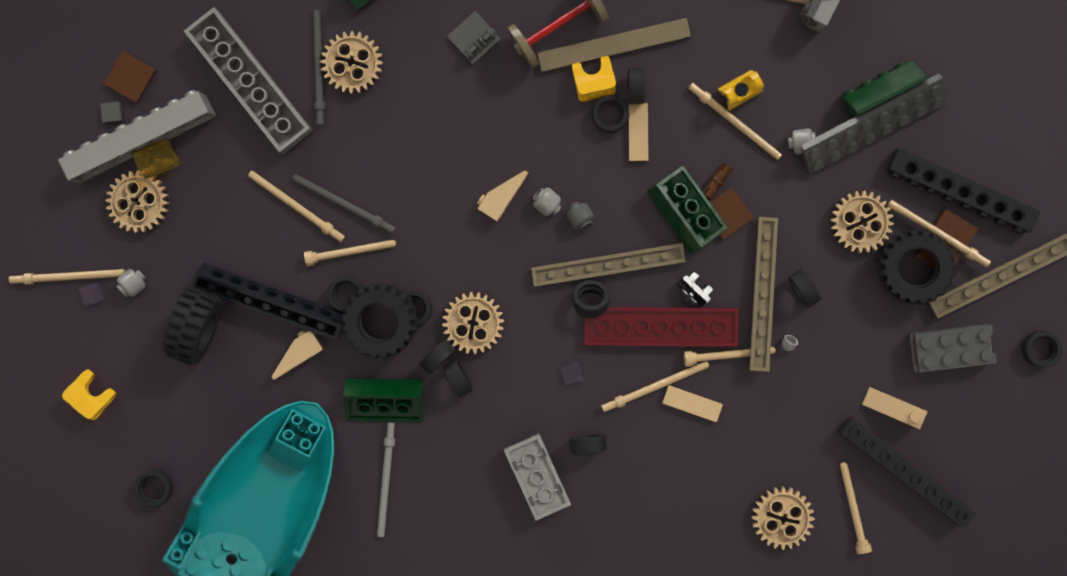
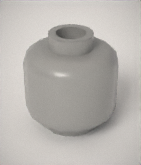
[788,128,816,155]
[532,188,561,216]
[116,269,146,297]

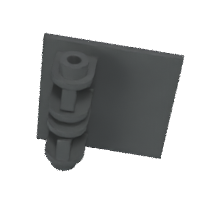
[447,11,501,65]

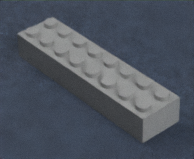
[184,7,313,154]
[58,90,217,183]

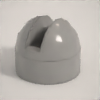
[781,335,798,351]

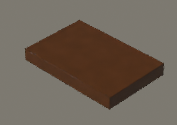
[914,208,978,270]

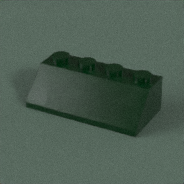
[840,61,928,119]
[647,166,728,254]
[343,378,423,422]

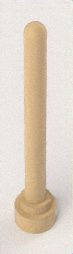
[304,240,396,267]
[683,347,776,367]
[840,462,872,554]

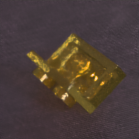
[132,139,181,180]

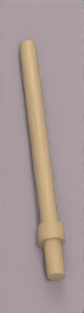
[688,83,782,160]
[248,170,345,242]
[888,200,991,267]
[9,269,126,285]
[601,361,709,412]

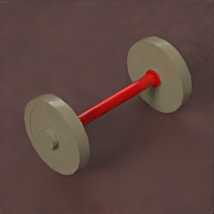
[507,0,609,69]

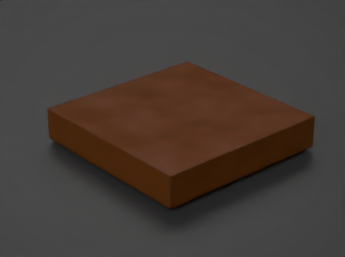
[103,51,157,103]
[710,187,754,240]

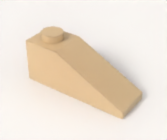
[477,171,528,222]
[272,329,325,380]
[862,387,927,429]

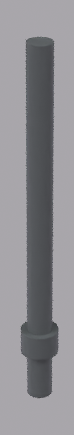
[313,10,326,125]
[292,173,396,234]

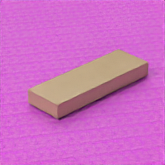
[628,103,648,161]
[662,385,723,422]

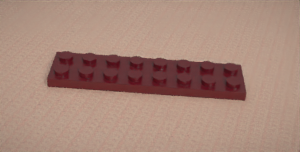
[584,307,738,347]

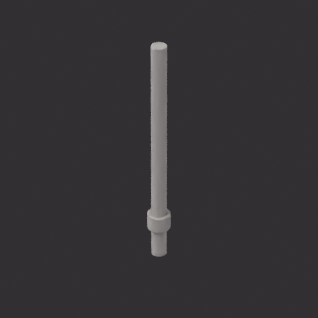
[377,422,395,537]

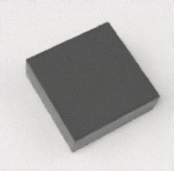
[100,102,123,123]

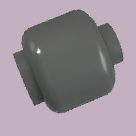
[566,202,595,231]

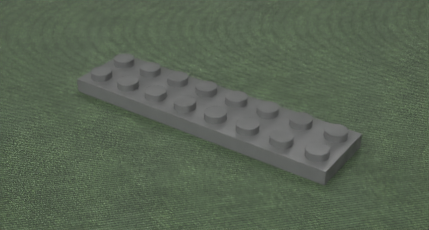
[800,74,946,175]

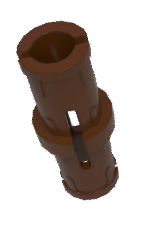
[702,162,733,200]

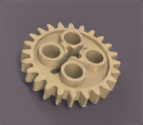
[320,31,384,94]
[105,171,170,233]
[830,191,894,253]
[442,292,504,354]
[751,486,815,550]

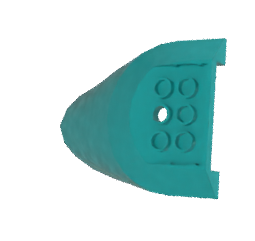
[162,401,334,576]

